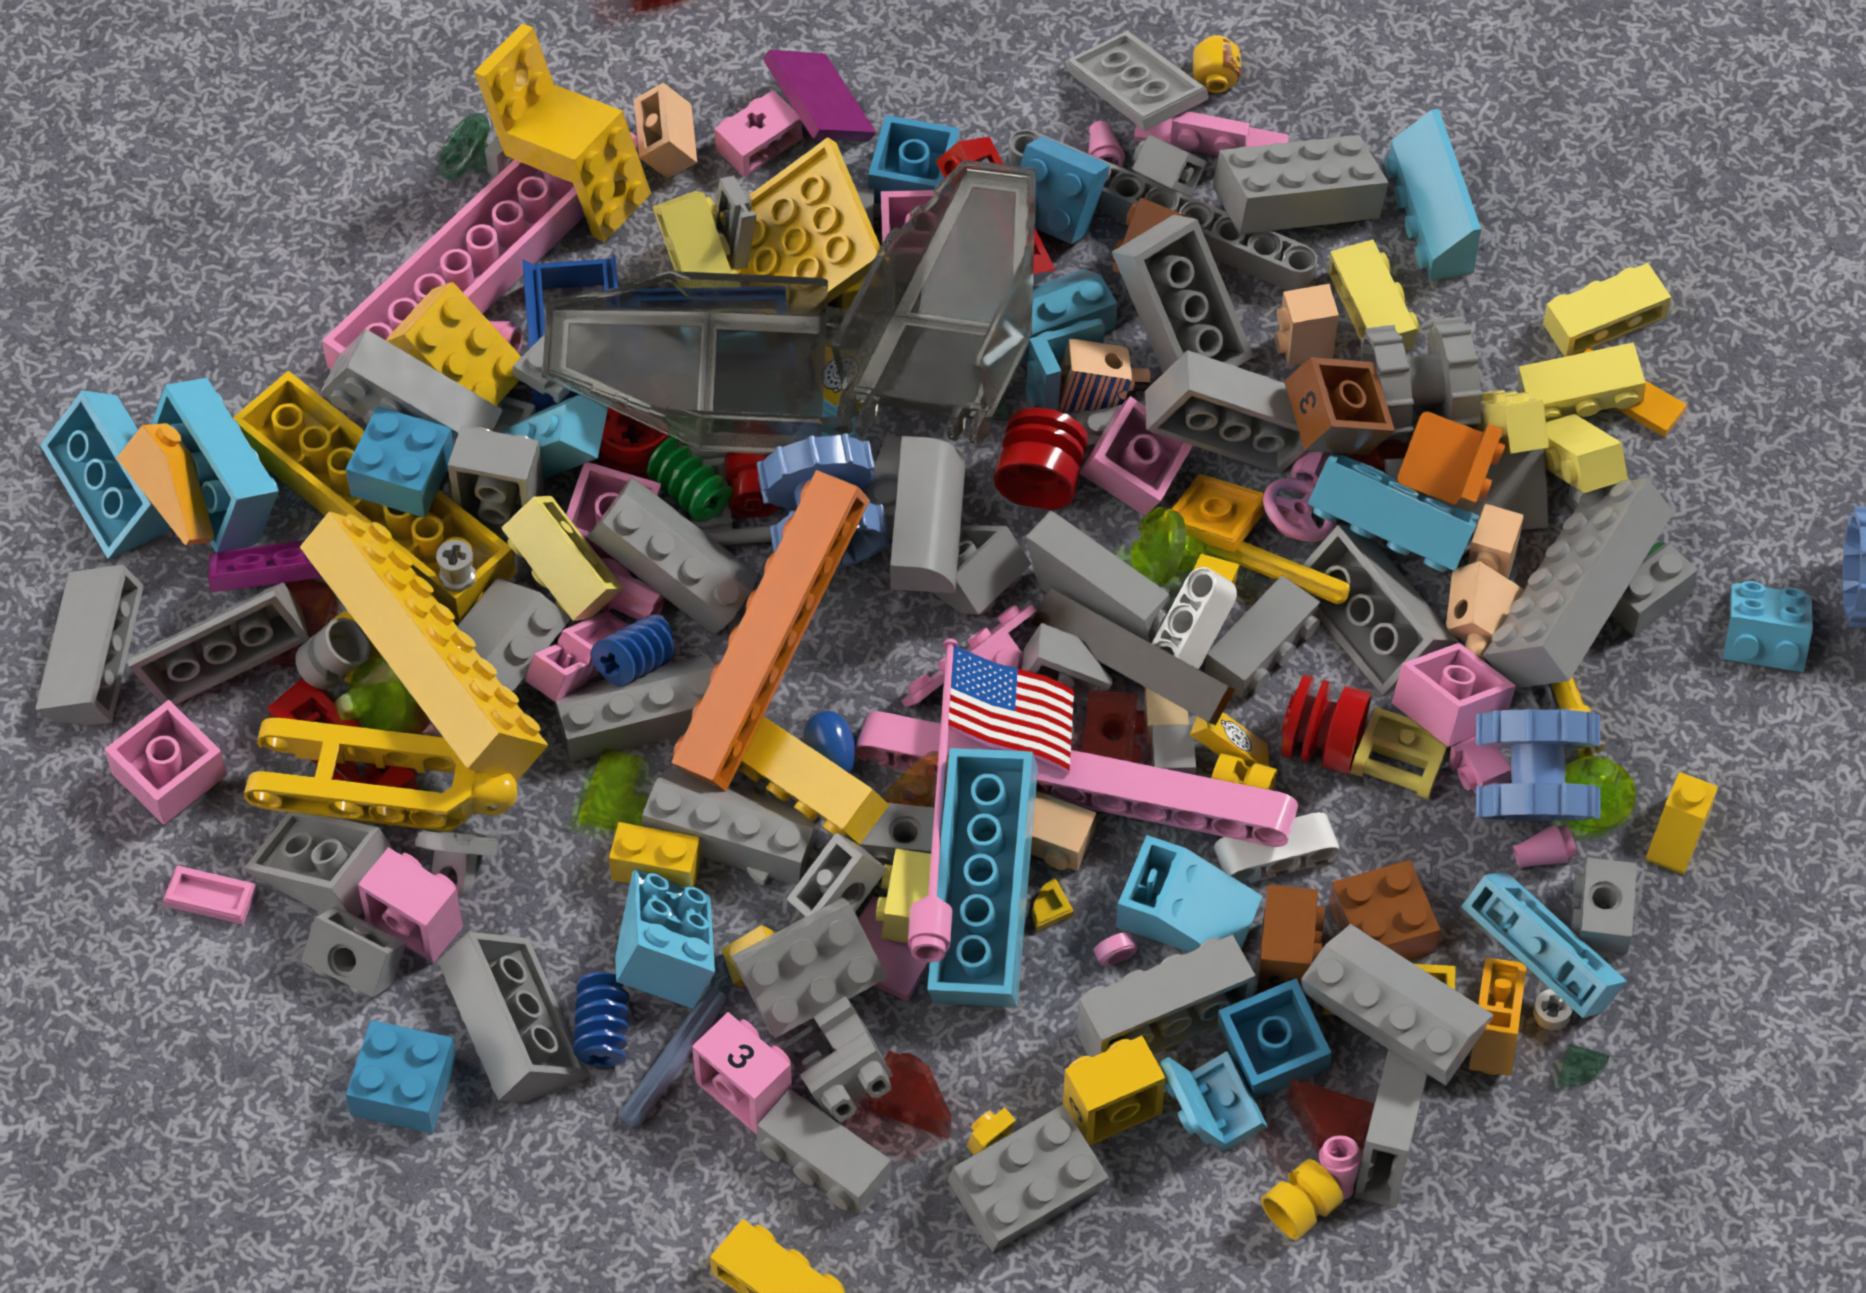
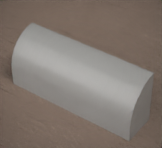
[890,436,966,593]
[35,564,144,725]

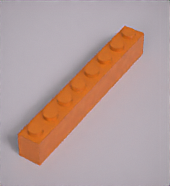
[671,470,870,791]

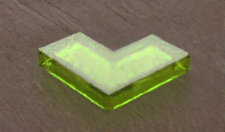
[578,748,649,832]

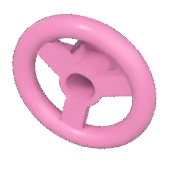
[1263,478,1337,542]

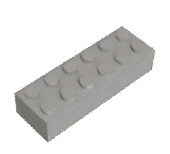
[1483,477,1673,689]

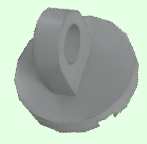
[415,828,498,899]

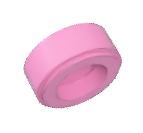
[1093,932,1138,967]

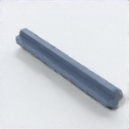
[620,987,727,1128]

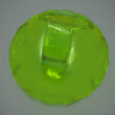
[1130,507,1207,587]
[334,656,416,733]
[1565,756,1637,834]

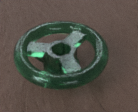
[438,113,489,180]

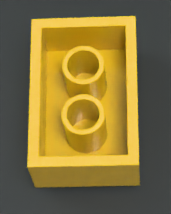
[386,282,521,406]

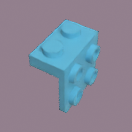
[1026,319,1105,411]
[1723,581,1813,672]
[1161,1051,1268,1151]

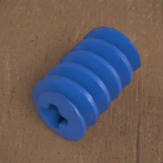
[590,614,674,686]
[573,972,629,1067]

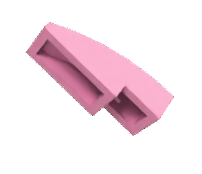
[524,611,628,702]

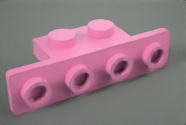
[1134,111,1289,157]
[900,604,1037,707]

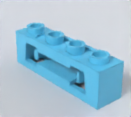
[1461,871,1627,1018]

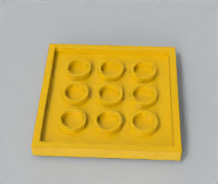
[727,137,886,346]

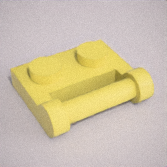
[1350,707,1449,800]

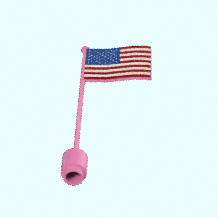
[908,639,1074,963]

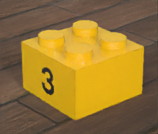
[1063,1036,1166,1146]

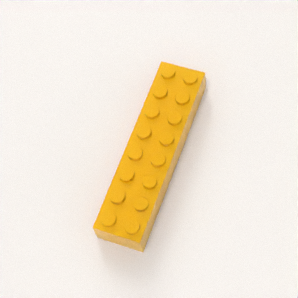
[233,371,516,623]
[300,511,548,781]

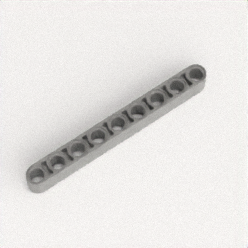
[1008,129,1317,291]

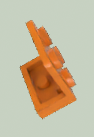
[1397,412,1506,512]

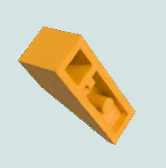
[116,423,215,545]
[1469,957,1527,1076]

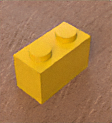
[609,822,702,887]

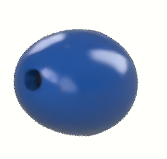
[803,711,855,773]

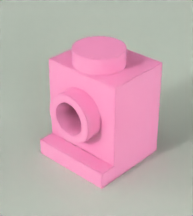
[1448,736,1511,794]

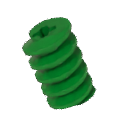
[647,436,732,522]

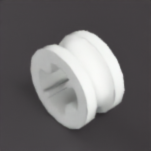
[1533,989,1572,1031]

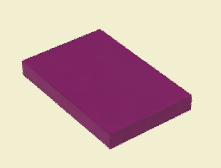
[763,50,876,142]
[208,540,323,593]

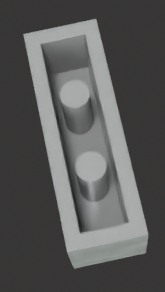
[1205,575,1320,700]
[757,1088,891,1214]

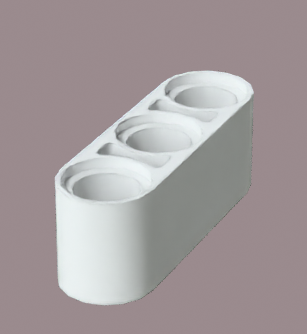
[1152,567,1237,669]
[1214,812,1341,883]

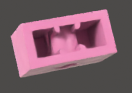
[714,90,803,177]

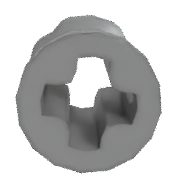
[436,540,476,592]

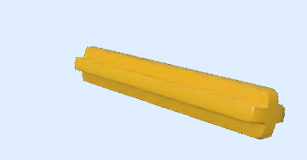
[1206,542,1350,604]

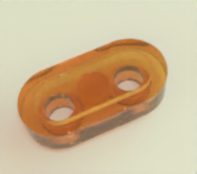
[885,751,949,807]

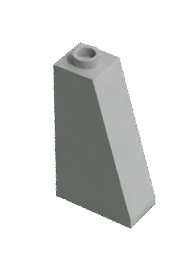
[1025,511,1172,643]
[1354,1049,1427,1208]

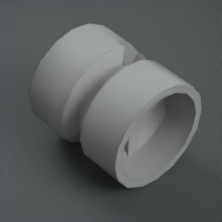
[296,617,371,690]

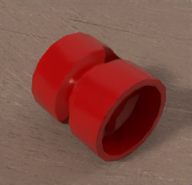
[724,448,779,519]

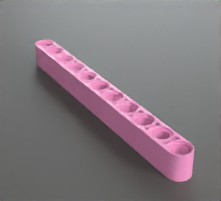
[855,711,1298,847]

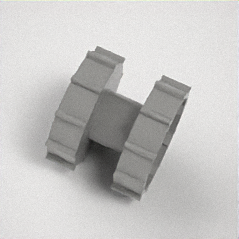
[1360,316,1482,446]

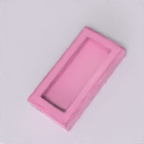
[163,865,257,925]

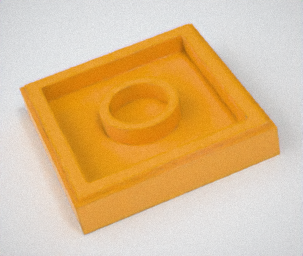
[1163,474,1266,553]

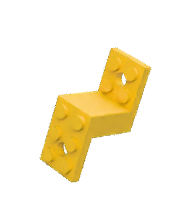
[474,23,651,242]

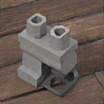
[780,996,893,1122]

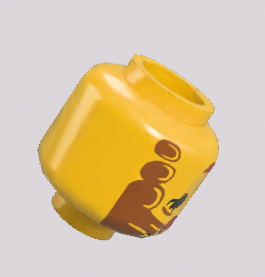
[1193,35,1241,93]

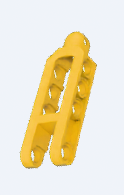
[244,718,518,832]

